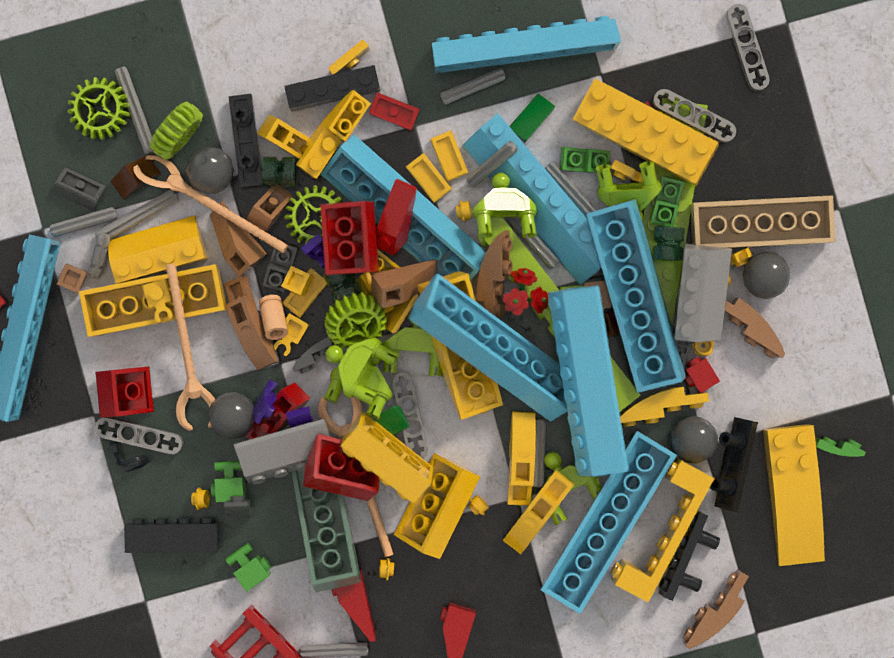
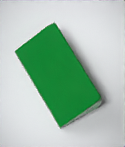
[509,94,556,143]
[372,406,410,435]

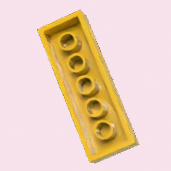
[573,79,719,187]
[79,264,227,337]

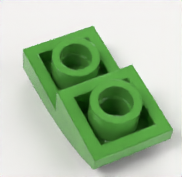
[559,147,610,174]
[650,175,684,228]
[815,436,866,457]

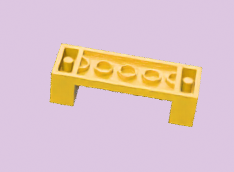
[610,458,714,602]

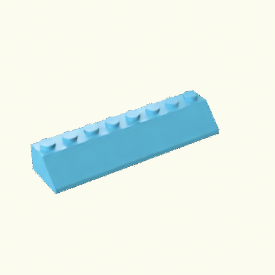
[432,16,621,74]
[462,113,602,285]
[321,134,486,281]
[587,199,686,393]
[0,234,61,422]
[410,273,567,422]
[548,286,629,477]
[540,431,677,614]

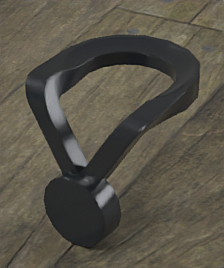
[110,441,149,472]

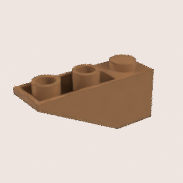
[210,201,267,277]
[371,259,437,308]

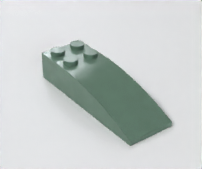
[291,470,361,593]

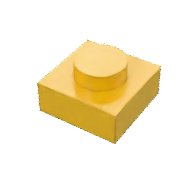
[281,266,313,297]

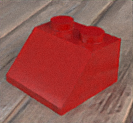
[95,366,154,418]

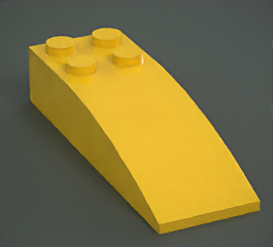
[417,271,503,420]
[763,424,825,566]

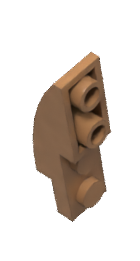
[476,230,513,320]
[224,275,278,370]
[724,298,785,359]
[682,569,749,649]

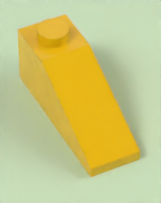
[257,114,309,159]

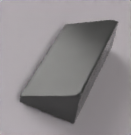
[54,167,106,211]

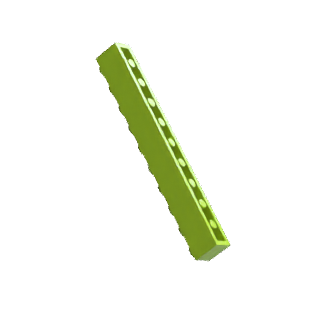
[476,217,641,412]

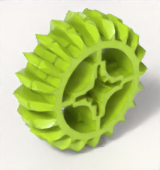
[68,77,130,140]
[150,102,203,160]
[285,185,342,244]
[324,292,387,348]

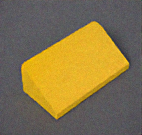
[385,294,419,334]

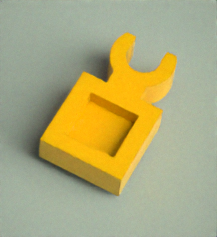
[610,160,643,183]
[730,247,753,267]
[142,279,174,322]
[273,313,309,356]

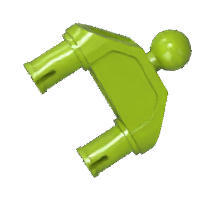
[595,161,662,223]
[472,172,537,238]
[382,310,443,377]
[325,338,400,406]
[323,358,393,419]
[544,451,602,526]

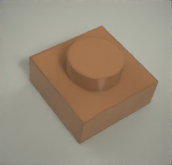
[57,263,88,293]

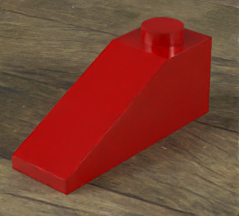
[376,179,417,256]
[245,382,311,440]
[331,570,376,642]
[440,602,476,658]

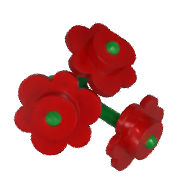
[503,268,548,315]

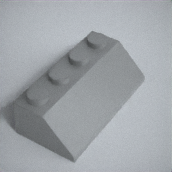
[675,244,732,342]
[234,419,332,484]

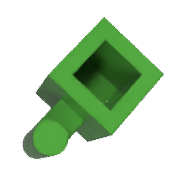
[211,461,246,502]
[225,543,271,592]

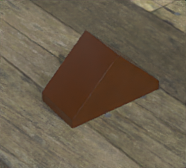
[111,156,161,200]

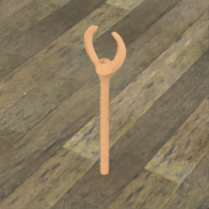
[133,155,288,253]
[166,264,215,431]
[318,391,393,557]

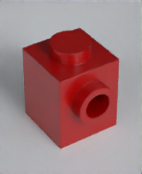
[684,356,720,393]

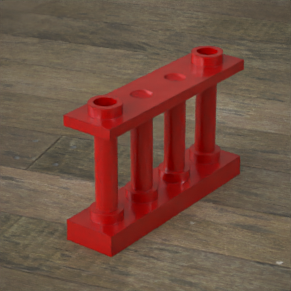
[209,604,301,658]

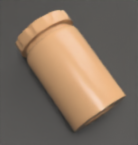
[259,295,288,340]

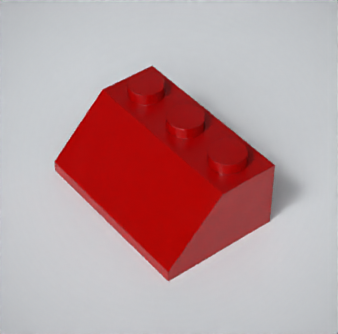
[321,201,379,275]
[303,434,380,501]

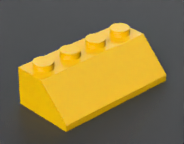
[108,215,208,284]
[341,411,434,504]
[394,453,481,559]

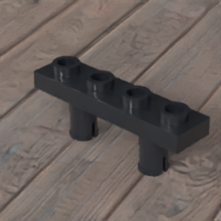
[228,93,264,188]
[710,417,758,512]
[658,510,720,601]

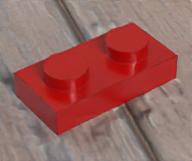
[368,92,420,131]

